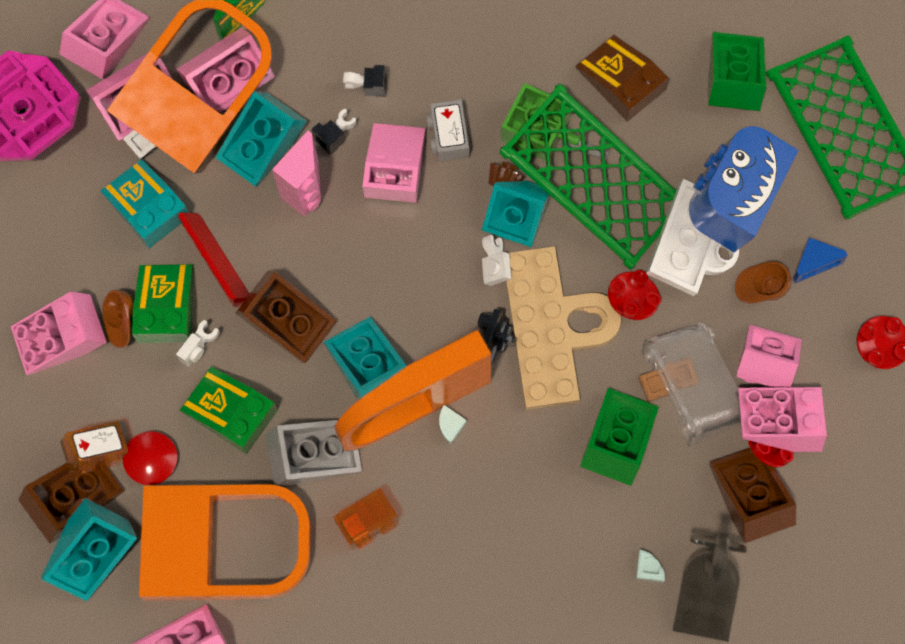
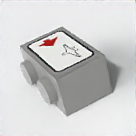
[426,100,469,162]

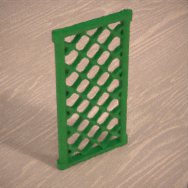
[766,35,905,220]
[499,83,676,270]

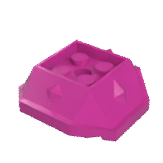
[0,50,81,161]

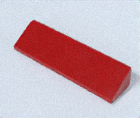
[178,212,250,308]

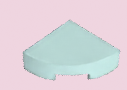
[439,405,467,444]
[636,550,665,582]

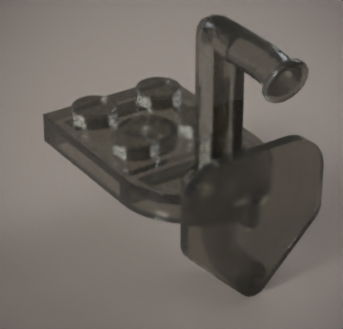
[672,533,747,642]

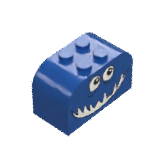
[689,126,799,253]

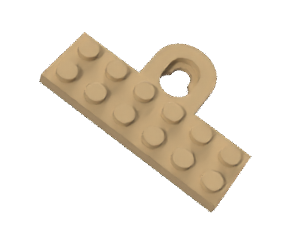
[506,246,621,410]

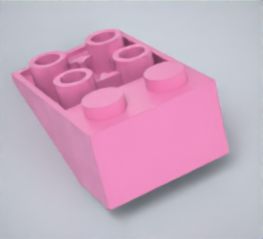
[362,123,426,203]
[10,291,107,375]
[738,387,827,452]

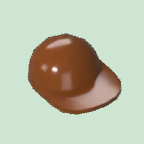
[735,261,792,304]
[102,290,134,348]

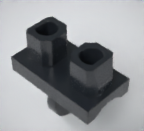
[477,309,516,364]

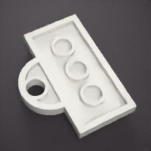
[646,179,739,296]

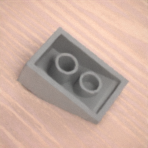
[265,420,362,486]

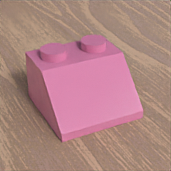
[736,324,802,388]

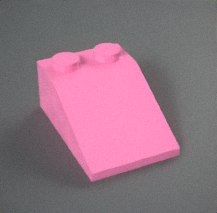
[59,0,149,80]

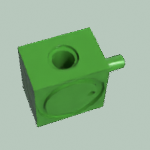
[501,83,581,161]

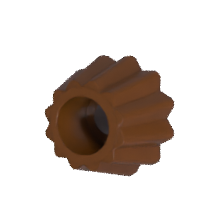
[488,162,525,187]

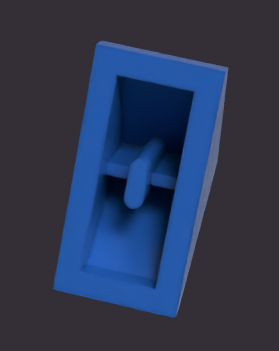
[793,237,848,284]

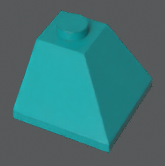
[482,181,550,247]

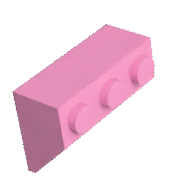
[177,28,275,113]
[86,53,172,141]
[272,131,321,216]
[132,604,227,644]

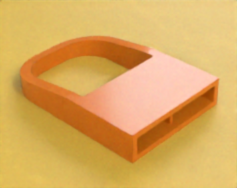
[107,0,271,173]
[334,330,491,451]
[139,484,311,601]

